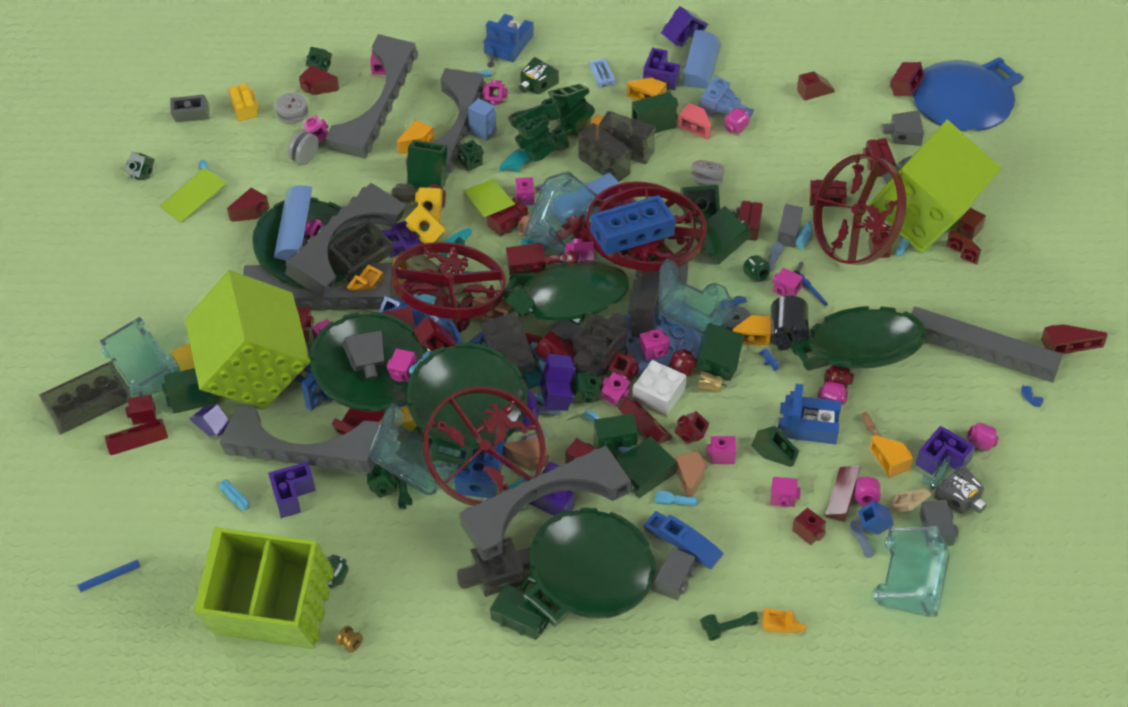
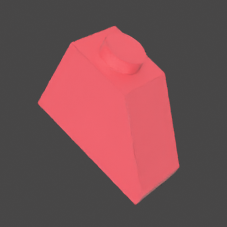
[678,103,711,139]

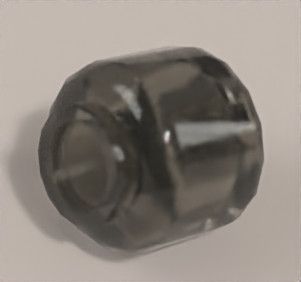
[391,183,418,207]

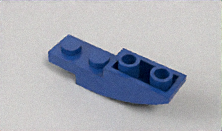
[643,511,724,569]

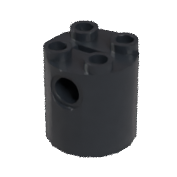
[770,295,809,351]

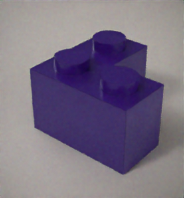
[661,5,709,47]
[643,47,680,90]
[540,354,575,411]
[915,425,975,475]
[268,461,316,518]
[529,461,575,516]

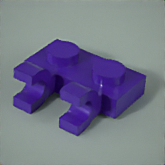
[381,221,421,258]

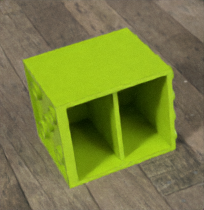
[868,119,1002,253]
[185,270,311,409]
[193,527,334,649]

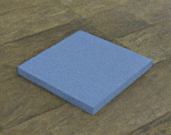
[614,301,701,378]

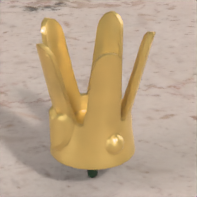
[697,371,727,392]

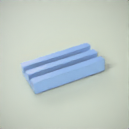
[590,59,615,88]

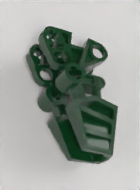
[508,83,595,162]

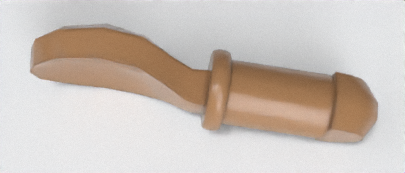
[861,412,882,437]

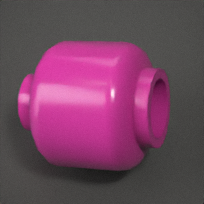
[724,108,750,134]
[818,381,848,406]
[967,423,999,451]
[854,476,881,506]

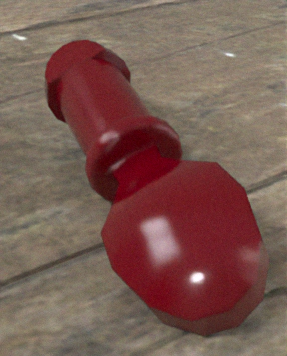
[545,250,579,264]

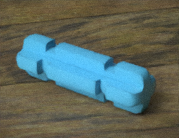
[219,479,250,511]

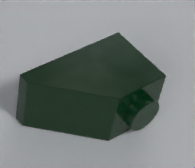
[501,286,536,317]
[751,426,799,467]

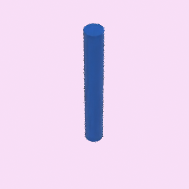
[77,559,141,592]

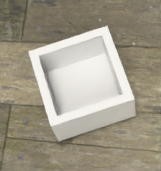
[633,360,686,416]

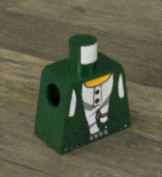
[519,57,559,94]

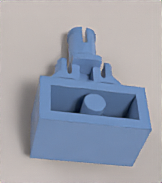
[698,76,754,119]

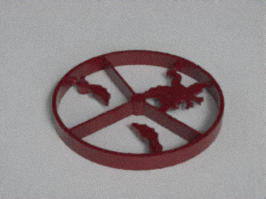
[813,154,907,265]
[586,181,696,269]
[597,187,707,272]
[392,242,506,319]
[423,387,546,506]

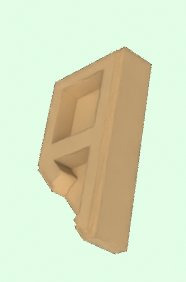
[891,489,931,513]

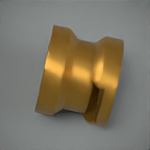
[336,625,363,653]

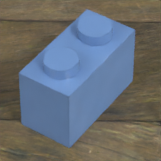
[468,98,497,141]

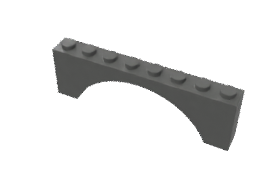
[325,34,418,159]
[406,68,486,179]
[285,183,407,298]
[243,263,393,310]
[219,405,387,473]
[459,446,631,561]

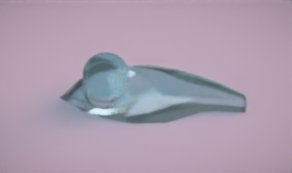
[921,455,951,490]

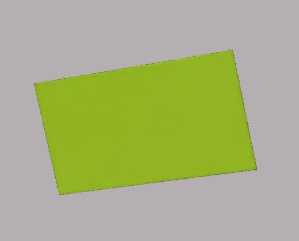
[160,168,227,222]
[464,178,515,217]

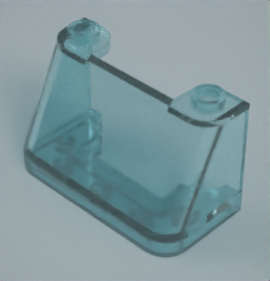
[524,171,598,255]
[658,259,737,334]
[99,317,180,397]
[370,403,456,495]
[873,526,949,617]

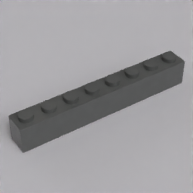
[911,306,1063,383]

